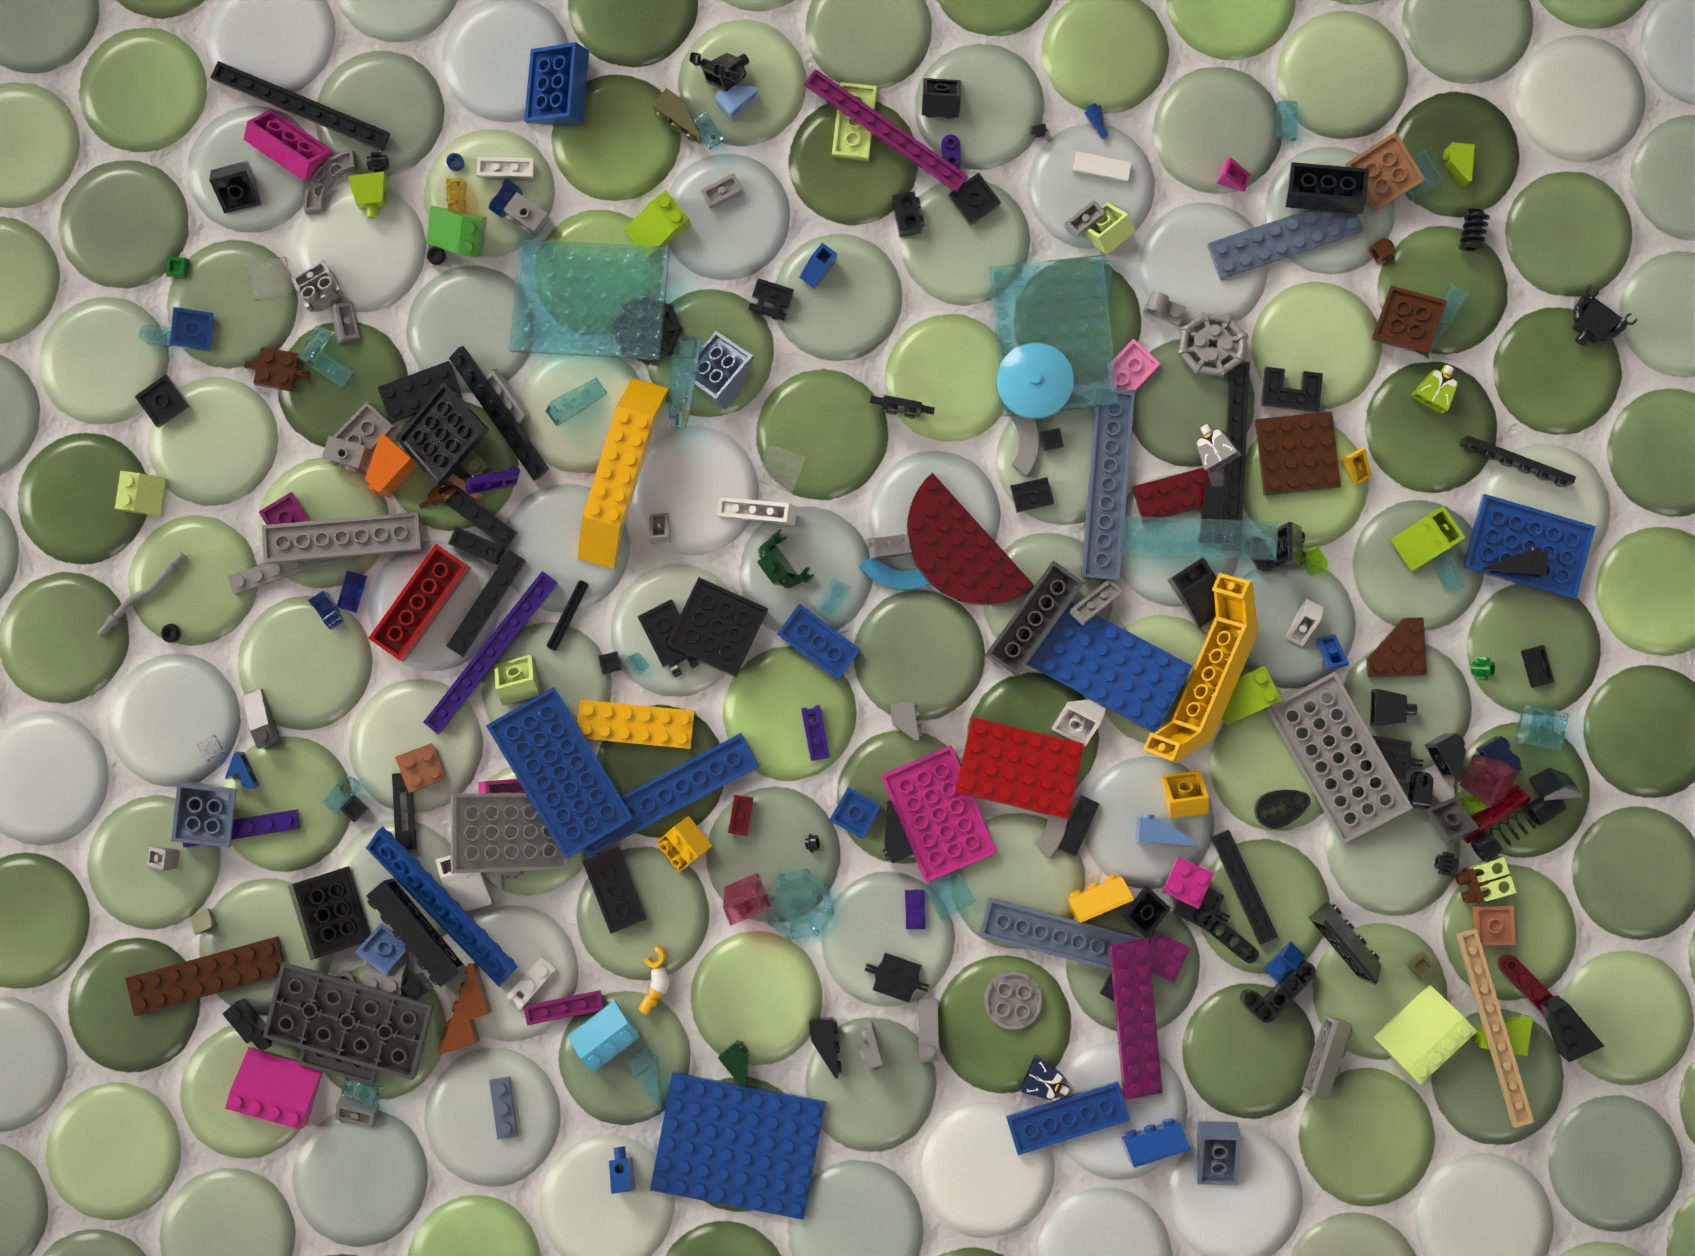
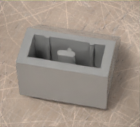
[890,701,922,741]

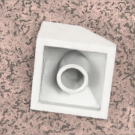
[1051,699,1106,747]

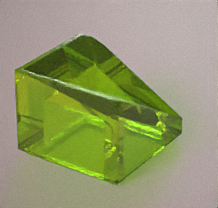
[1459,794,1489,815]

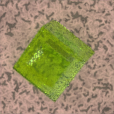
[1304,547,1328,576]

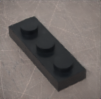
[1058,795,1100,856]

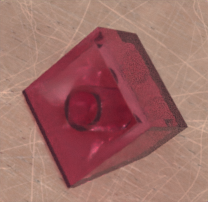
[1459,754,1518,808]

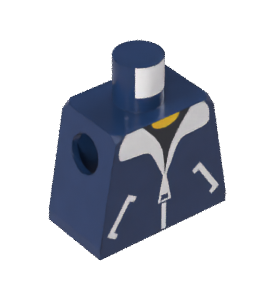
[1020,1055,1070,1100]

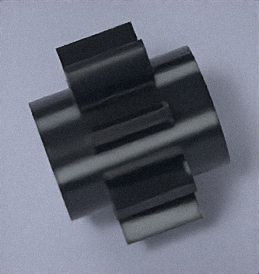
[367,151,389,173]
[1434,851,1459,876]

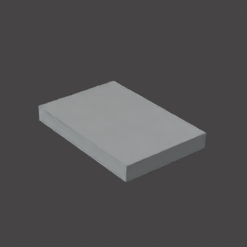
[333,402,395,456]

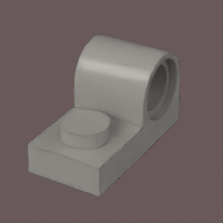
[1143,291,1186,326]

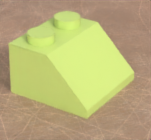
[1083,202,1136,254]
[115,471,167,516]
[494,655,540,706]

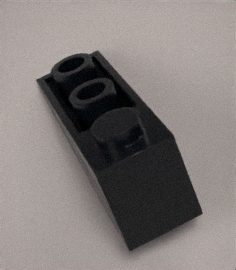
[809,1017,842,1079]

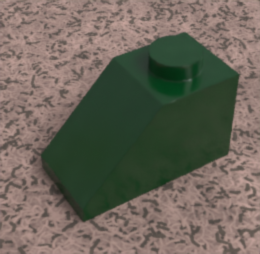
[718,1040,749,1088]

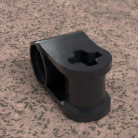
[1408,771,1434,809]

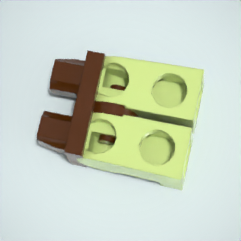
[1454,856,1517,904]

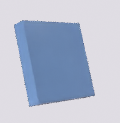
[355,923,407,976]

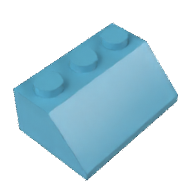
[568,1000,640,1073]

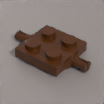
[244,347,310,391]

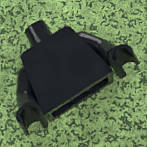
[689,52,749,92]
[1573,285,1637,346]

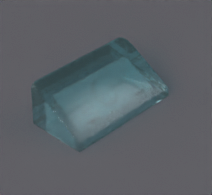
[1432,551,1464,593]

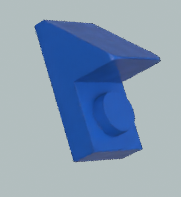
[1316,634,1349,670]
[225,751,260,790]
[1263,941,1305,983]

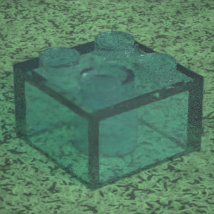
[1515,705,1569,752]

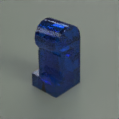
[488,178,523,218]
[308,591,344,630]

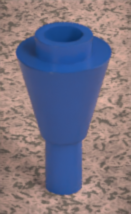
[1084,103,1108,139]

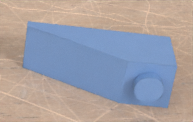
[1136,814,1197,846]

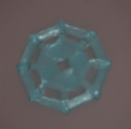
[763,868,834,941]

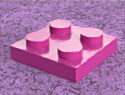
[1162,857,1214,909]

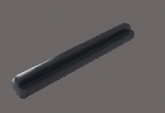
[547,580,588,651]

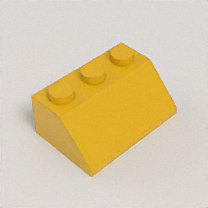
[1066,874,1134,923]

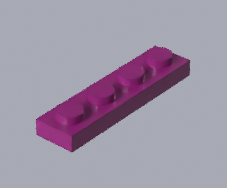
[523,990,604,1026]

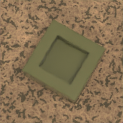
[1407,952,1436,980]

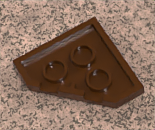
[1366,617,1427,677]

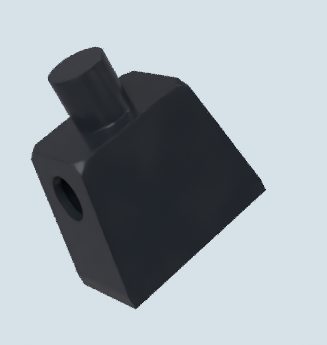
[1370,689,1417,726]

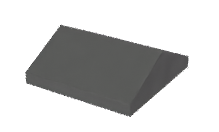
[1425,797,1479,843]

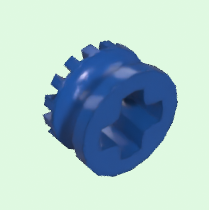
[446,153,464,171]

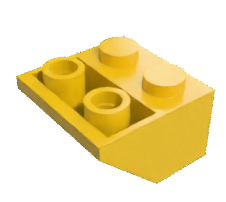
[655,816,712,873]

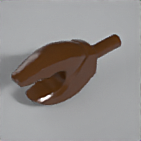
[419,483,457,509]

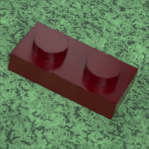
[728,795,754,836]

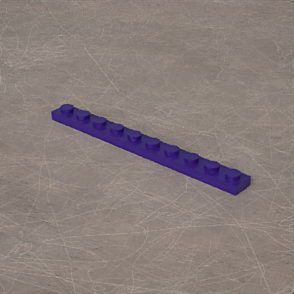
[423,571,558,734]

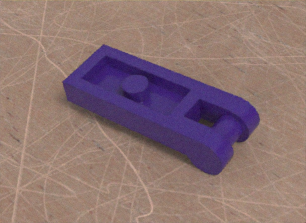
[465,466,520,495]
[801,705,830,761]

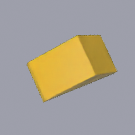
[1340,447,1372,485]

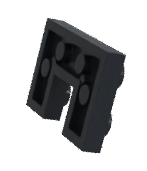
[1261,367,1323,412]

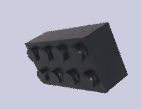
[1285,162,1369,214]

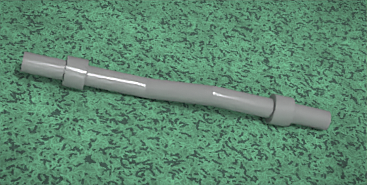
[96,552,187,637]

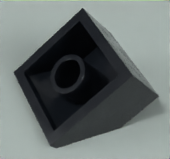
[921,78,961,119]
[209,161,261,214]
[1424,733,1466,779]
[1122,885,1171,939]

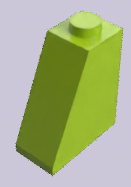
[1473,1014,1533,1056]

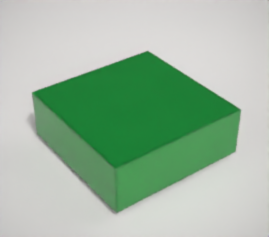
[166,256,188,278]

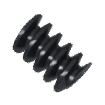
[1459,208,1490,252]

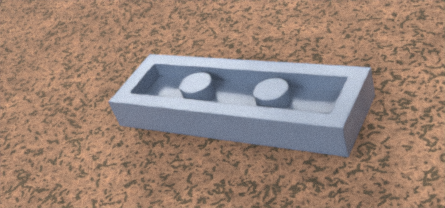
[489,1076,518,1139]

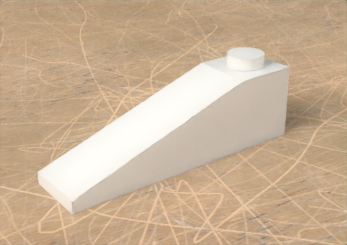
[717,497,798,526]

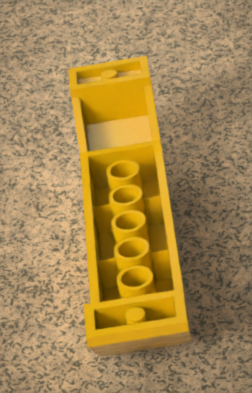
[577,378,669,569]
[1143,573,1258,763]

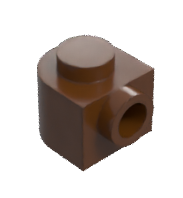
[1369,238,1396,265]

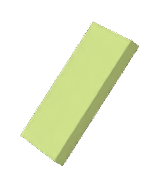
[832,82,877,161]

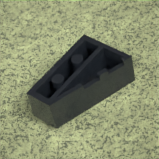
[1540,995,1604,1062]

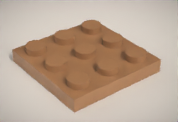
[1345,132,1426,212]

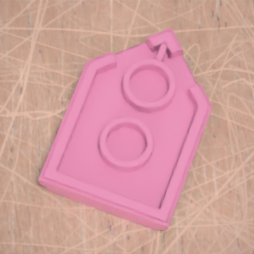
[1107,338,1161,392]

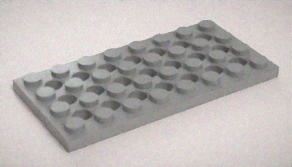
[1266,671,1413,844]

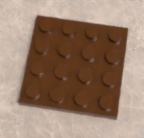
[1255,412,1341,495]

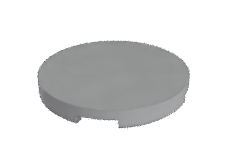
[984,970,1043,1030]

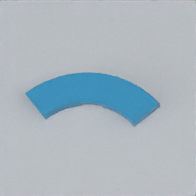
[859,558,930,590]

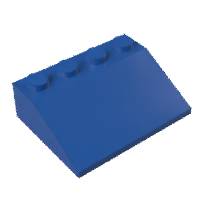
[524,42,589,125]

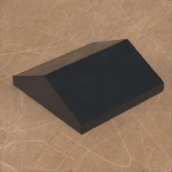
[1529,768,1583,801]

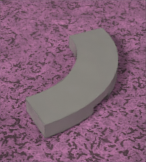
[304,150,357,214]
[1005,408,1039,476]
[1035,815,1067,858]

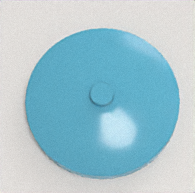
[997,343,1074,420]

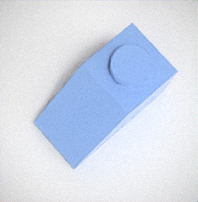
[715,85,759,120]

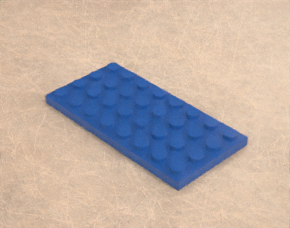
[1026,602,1192,733]
[486,687,634,860]

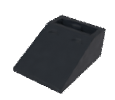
[1167,557,1217,628]

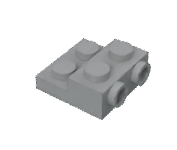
[859,1021,883,1072]

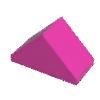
[1217,157,1251,192]

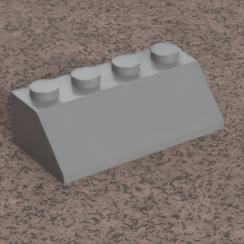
[1301,1015,1353,1100]

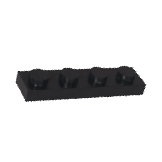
[445,488,518,548]

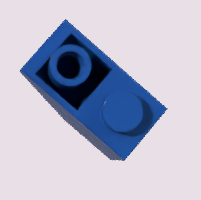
[799,242,837,289]

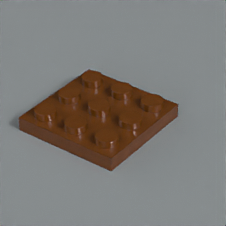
[1372,285,1447,355]

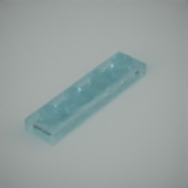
[1419,285,1469,359]

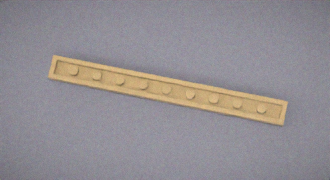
[1456,929,1534,1128]

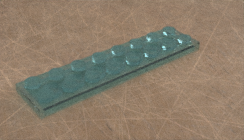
[1121,516,1278,560]

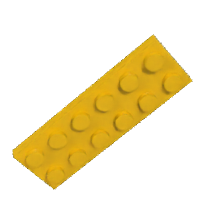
[577,700,695,749]

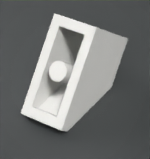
[1285,599,1324,647]

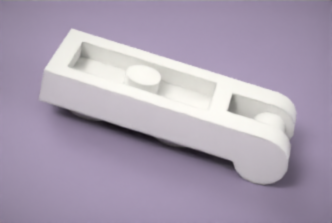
[505,956,557,1011]

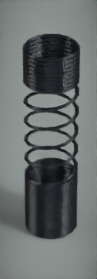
[1471,796,1566,862]

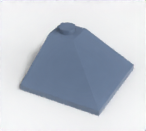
[680,330,754,410]
[171,781,237,848]

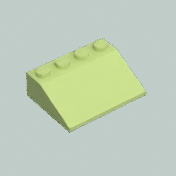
[1373,985,1477,1085]

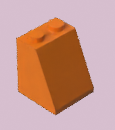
[365,433,419,498]

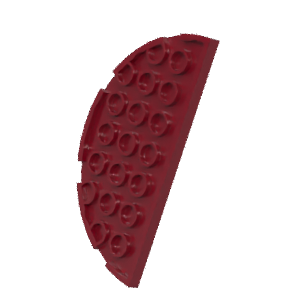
[907,473,1034,605]

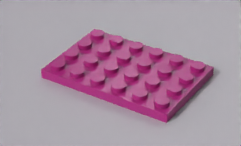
[880,745,997,883]

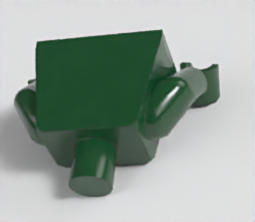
[757,530,814,589]

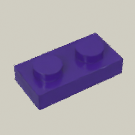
[905,889,926,929]

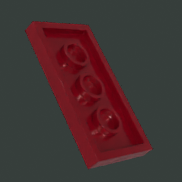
[1132,467,1212,524]

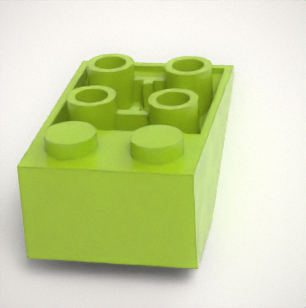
[1390,506,1466,571]

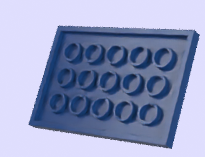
[1462,494,1596,600]

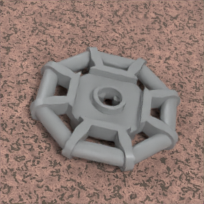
[1177,311,1248,378]

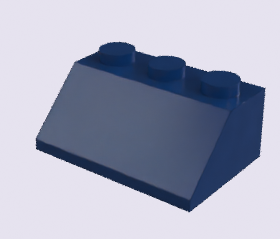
[1121,1118,1191,1168]

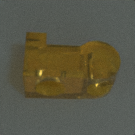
[446,178,467,213]

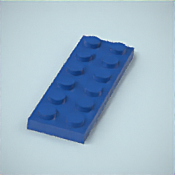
[1006,1081,1130,1155]

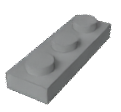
[486,369,530,425]
[1069,580,1123,625]

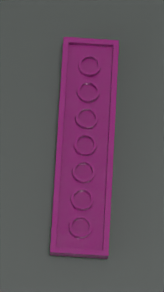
[1109,939,1163,1100]

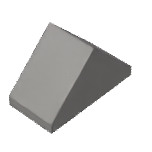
[649,513,671,544]

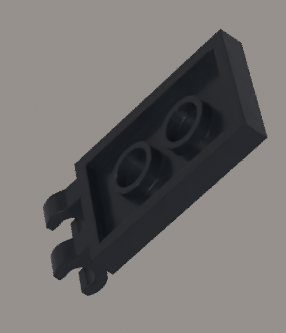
[637,599,699,678]

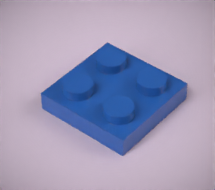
[169,307,214,352]
[829,787,882,839]

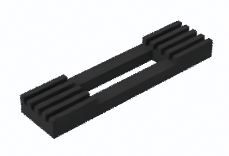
[392,773,417,850]

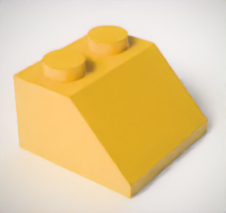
[1162,770,1209,819]

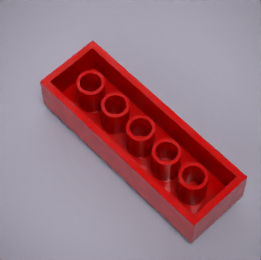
[368,544,471,662]

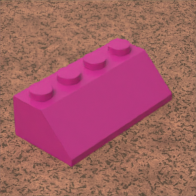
[243,109,332,181]

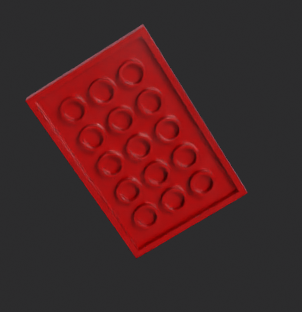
[955,717,1084,820]

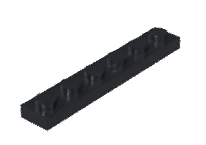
[1459,435,1576,487]
[447,550,526,657]
[1210,830,1278,945]

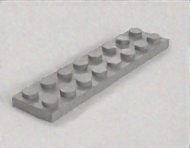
[262,512,422,564]

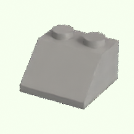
[362,954,409,995]

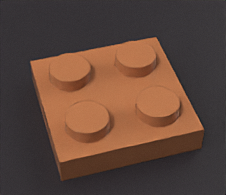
[395,743,446,793]
[1472,905,1516,946]

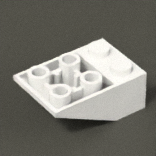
[435,855,493,912]

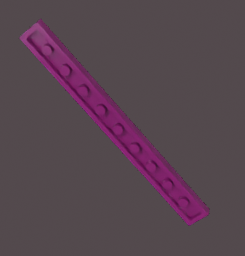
[804,69,968,193]

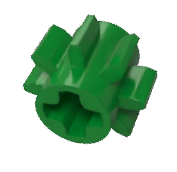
[1471,657,1495,680]

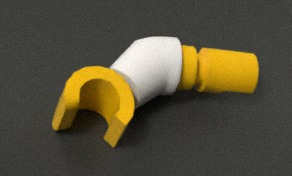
[638,945,670,1015]

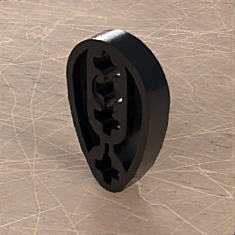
[1254,790,1310,829]

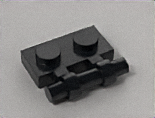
[748,278,794,321]

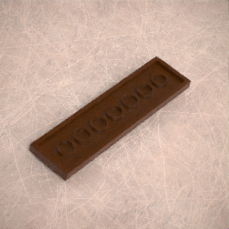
[125,936,284,1016]

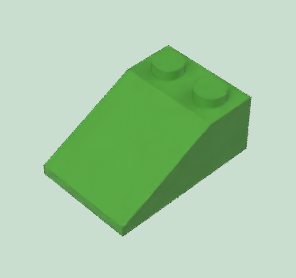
[426,205,487,258]

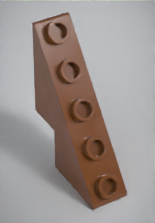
[438,963,492,1055]

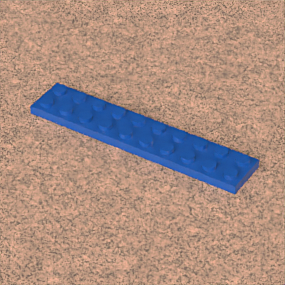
[583,733,759,858]
[366,826,518,987]

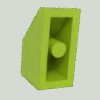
[1443,142,1475,187]

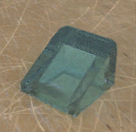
[625,652,649,675]

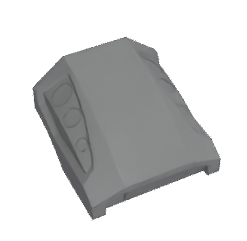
[291,259,343,312]

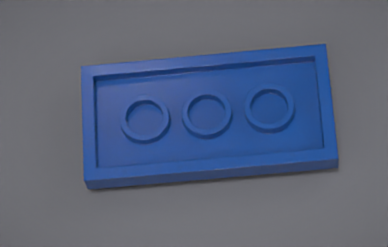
[777,604,861,681]

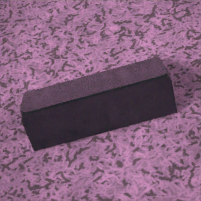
[1521,645,1554,687]

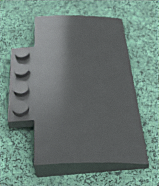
[262,962,433,1086]

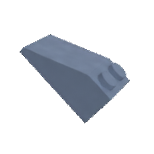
[1197,1121,1241,1185]

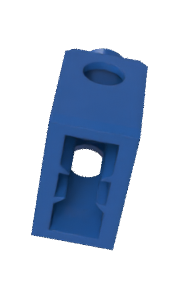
[609,1146,636,1194]

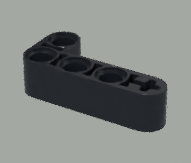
[1240,961,1316,1023]

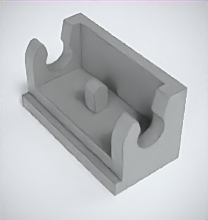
[867,534,911,560]

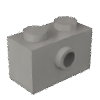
[504,192,550,236]
[322,436,370,472]

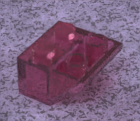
[723,873,772,926]

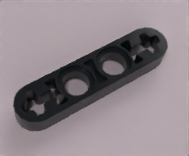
[1196,909,1259,963]

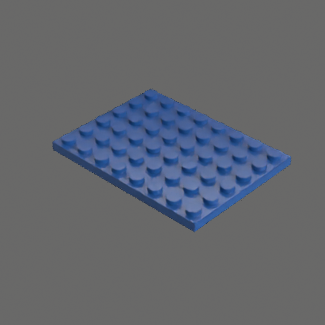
[650,1072,826,1220]

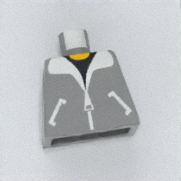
[1196,424,1242,473]

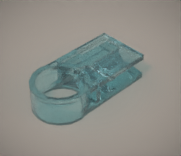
[322,776,360,814]

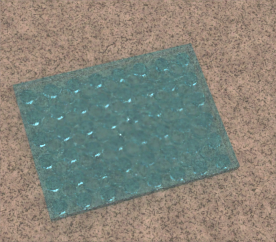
[509,239,670,360]

